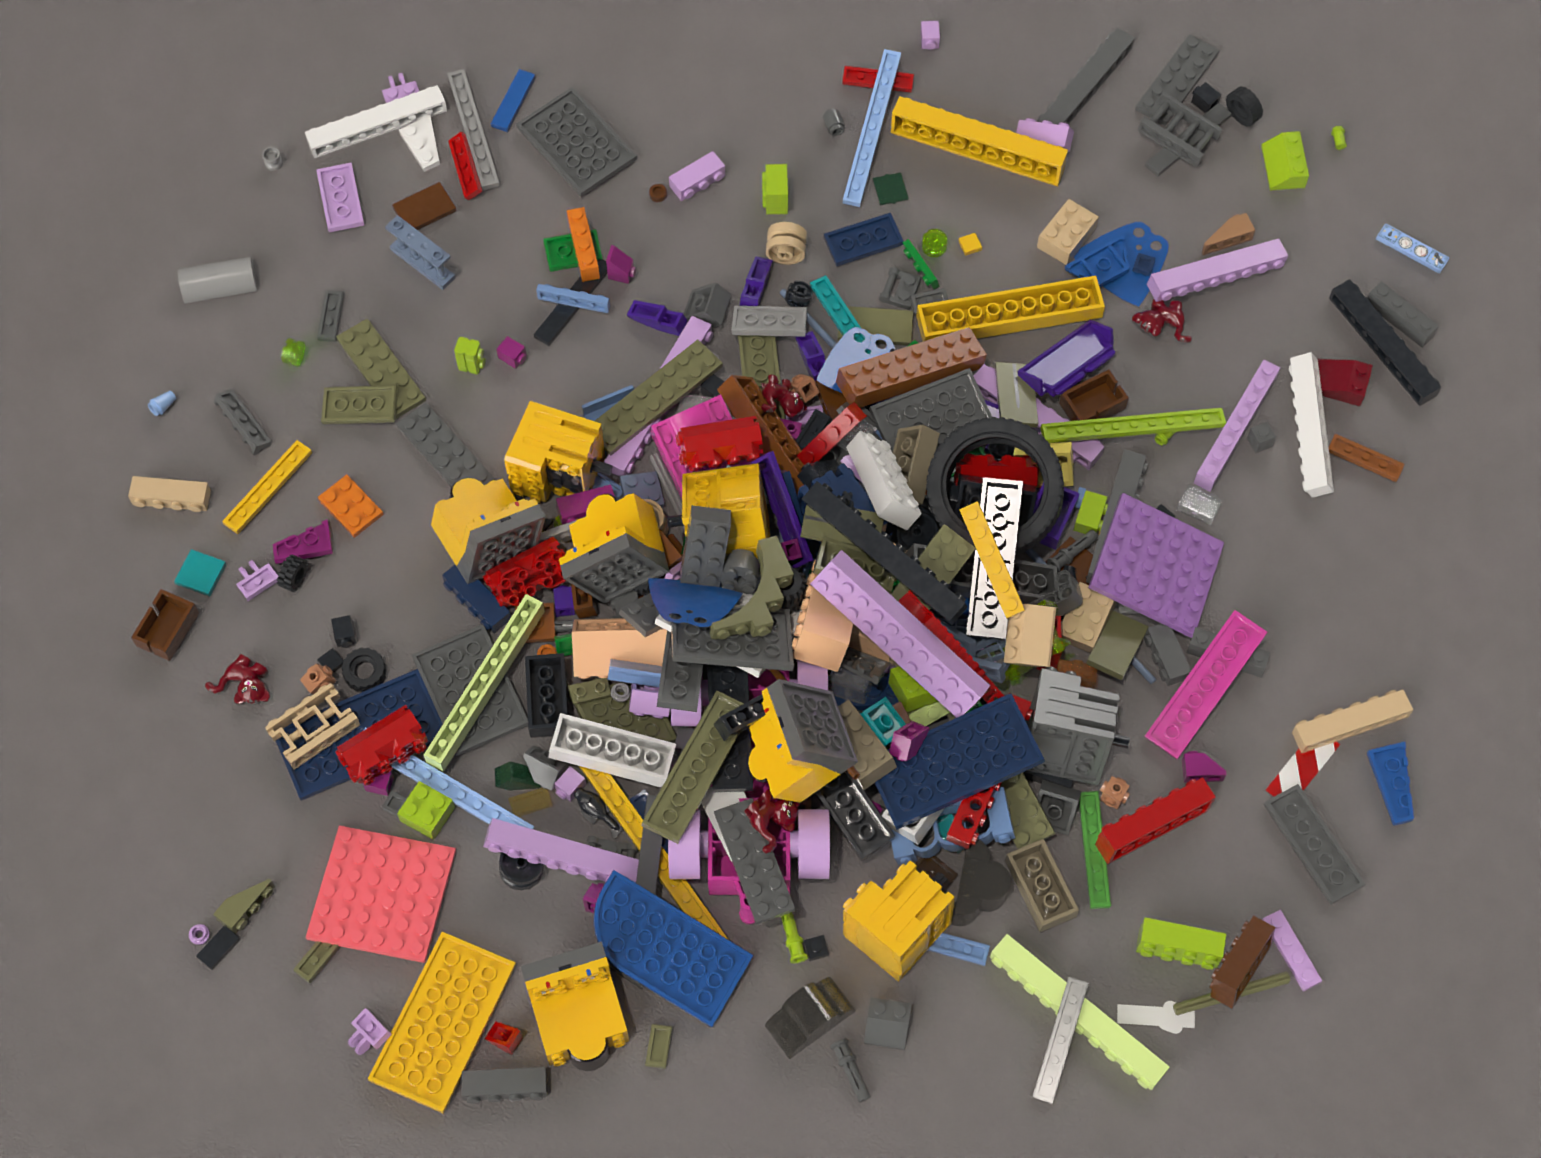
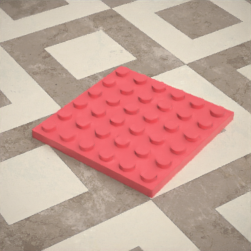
[306,825,456,963]

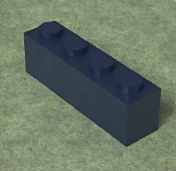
[442,565,511,634]

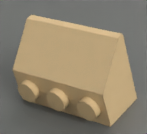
[1004,604,1056,667]

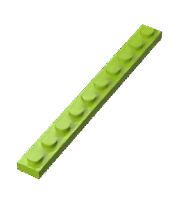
[1040,408,1226,443]

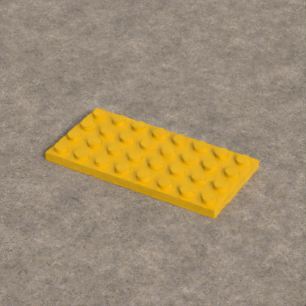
[368,932,516,1114]

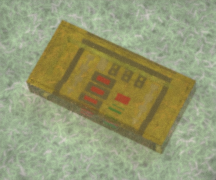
[508,788,552,817]

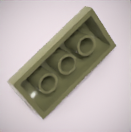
[813,537,895,594]

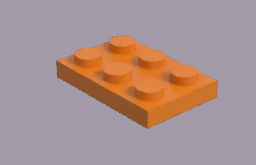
[318,474,384,538]

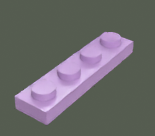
[1262,910,1322,992]

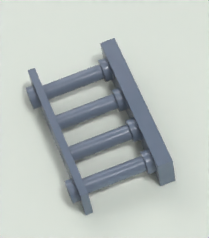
[385,215,455,290]

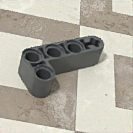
[1029,570,1083,616]

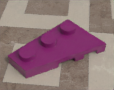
[273,519,333,564]

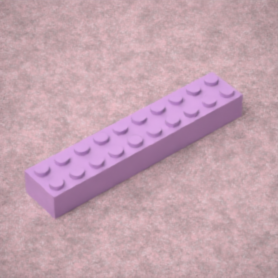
[811,550,990,718]

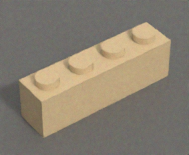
[128,476,211,512]

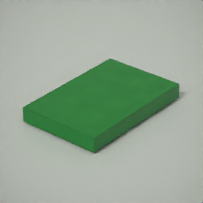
[543,229,603,272]

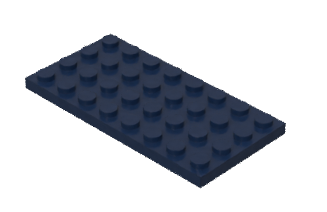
[276,669,443,801]
[875,693,1045,830]

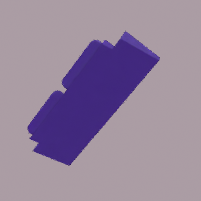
[1018,319,1115,397]
[751,451,813,569]

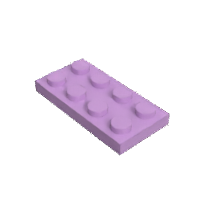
[316,163,364,232]

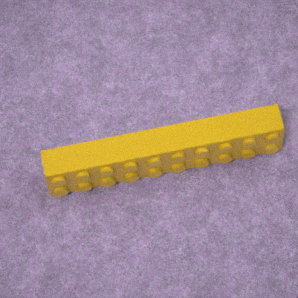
[891,96,1068,187]
[916,276,1105,342]

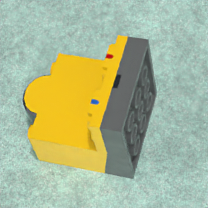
[431,478,546,584]
[559,493,669,603]
[749,679,858,802]
[521,941,629,1071]

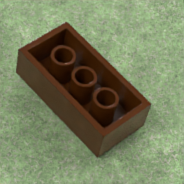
[1209,915,1276,1009]

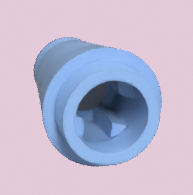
[148,390,176,416]

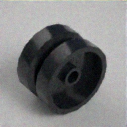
[894,505,938,550]
[499,852,544,891]

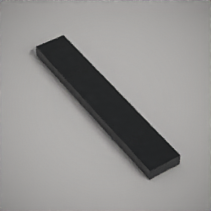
[534,259,607,346]

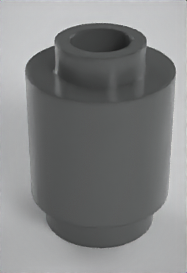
[823,108,845,136]

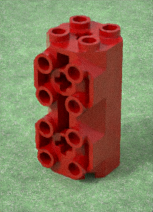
[675,416,763,472]
[954,454,1038,488]
[482,537,566,608]
[335,705,428,786]

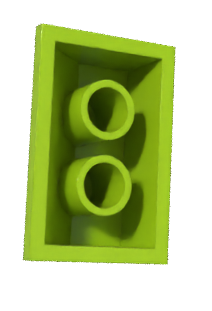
[1261,131,1309,190]

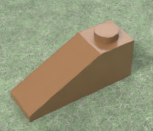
[1201,213,1255,255]

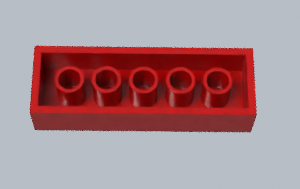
[1095,777,1216,864]

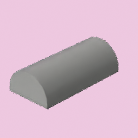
[178,256,257,304]

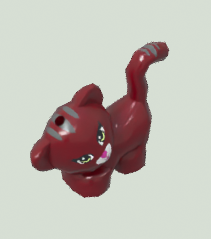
[1132,299,1192,343]
[761,374,808,418]
[205,654,270,704]
[743,788,799,853]

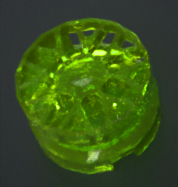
[922,229,947,258]
[281,338,305,366]

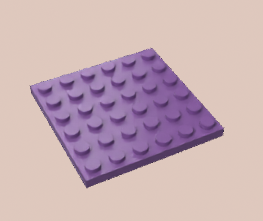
[1088,493,1224,638]

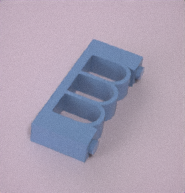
[890,787,1015,865]

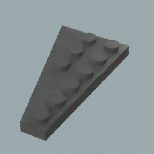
[792,636,890,685]

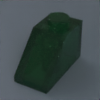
[494,761,541,791]

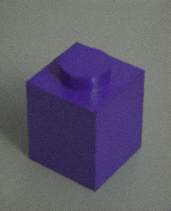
[553,586,575,617]

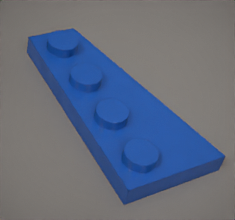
[1367,742,1414,826]

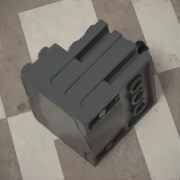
[1027,667,1130,785]

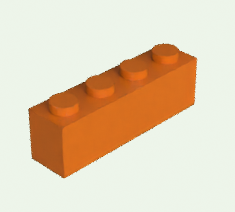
[566,207,600,282]

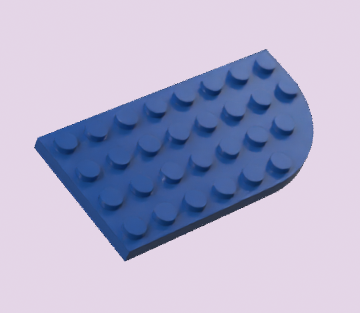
[593,870,753,1027]

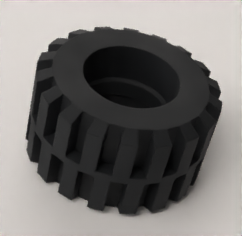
[755,565,806,614]

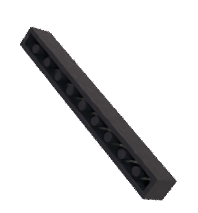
[802,481,968,625]

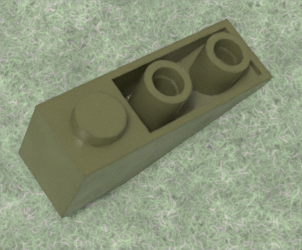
[213,879,275,934]

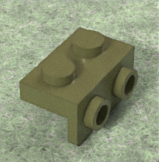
[568,678,611,705]

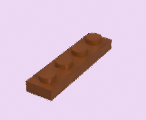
[1329,434,1405,482]

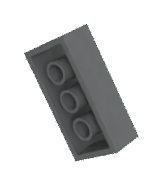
[680,505,731,587]

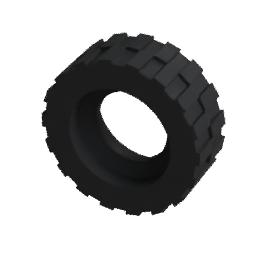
[1226,86,1263,127]
[341,647,386,692]

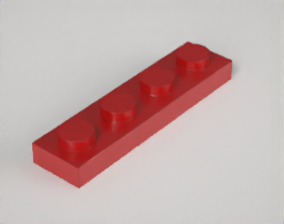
[842,66,914,93]
[448,132,482,200]

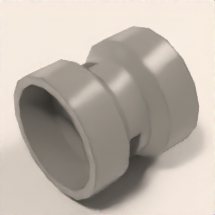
[262,146,283,171]

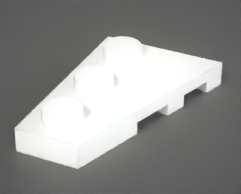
[399,115,440,172]

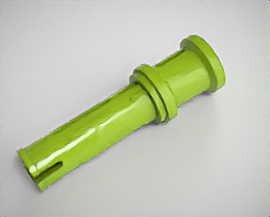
[781,912,808,964]

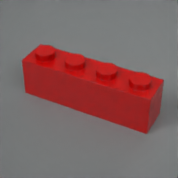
[797,402,867,465]

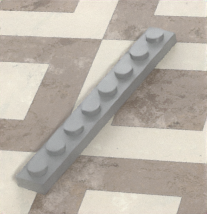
[447,69,500,191]

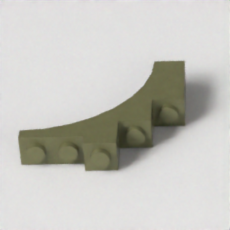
[709,536,794,639]

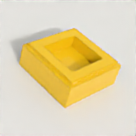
[958,233,982,256]

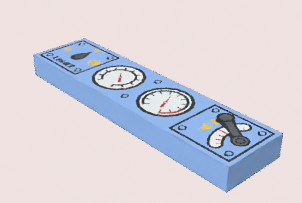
[1376,224,1449,274]

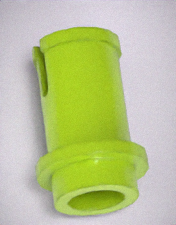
[1331,126,1347,150]
[1154,432,1176,446]

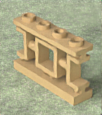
[265,683,360,770]

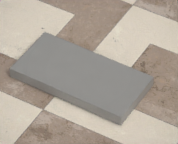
[732,306,807,336]

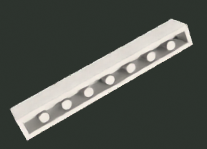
[305,85,447,158]
[1289,352,1334,498]

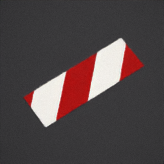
[1265,742,1341,797]

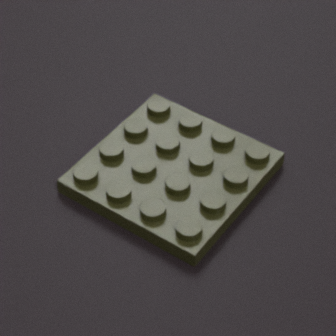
[574,682,676,743]

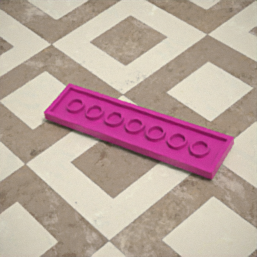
[1144,610,1267,759]

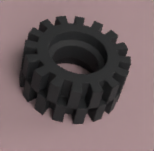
[277,554,308,592]

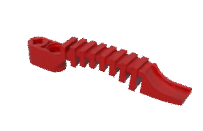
[898,590,1004,704]

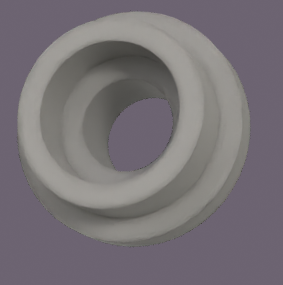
[611,683,630,702]

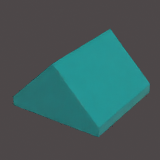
[860,697,906,747]

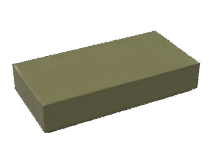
[645,1024,672,1069]

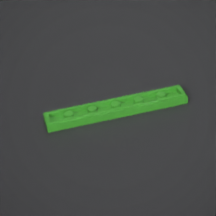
[1079,791,1111,909]

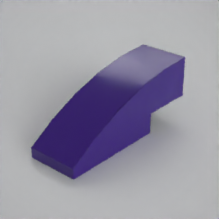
[740,256,773,306]
[626,300,688,336]
[795,331,826,382]

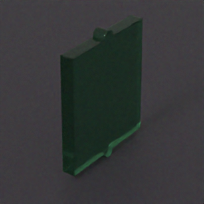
[872,172,909,206]

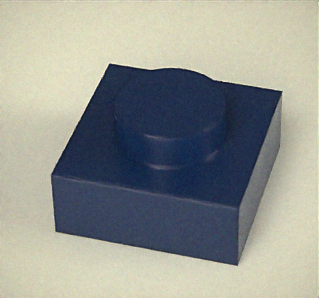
[1132,253,1156,276]

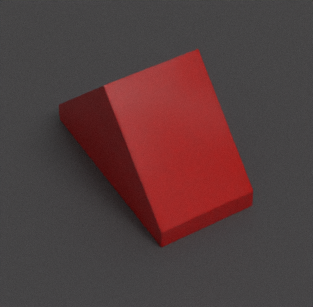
[485,1021,523,1056]

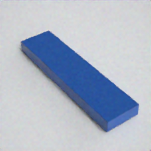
[491,69,535,132]

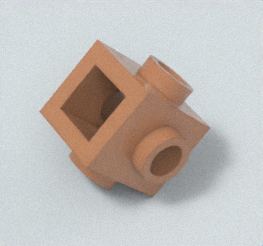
[790,374,820,403]
[300,663,336,694]
[1100,776,1130,810]

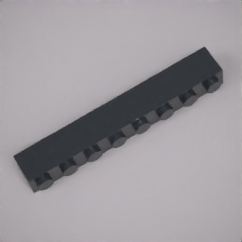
[1329,279,1441,406]

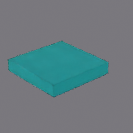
[174,549,226,597]

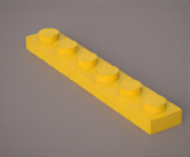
[222,440,312,534]
[960,501,1025,619]

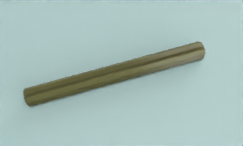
[1173,971,1291,1015]

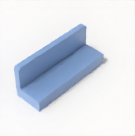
[581,385,634,421]
[608,659,662,687]

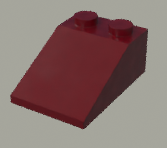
[1318,359,1373,407]

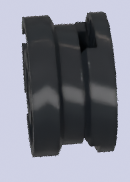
[785,280,813,307]
[988,444,1015,462]

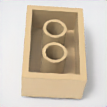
[1037,199,1099,265]
[1061,582,1116,653]

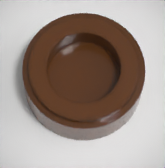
[649,184,667,202]

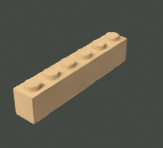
[1292,689,1413,753]

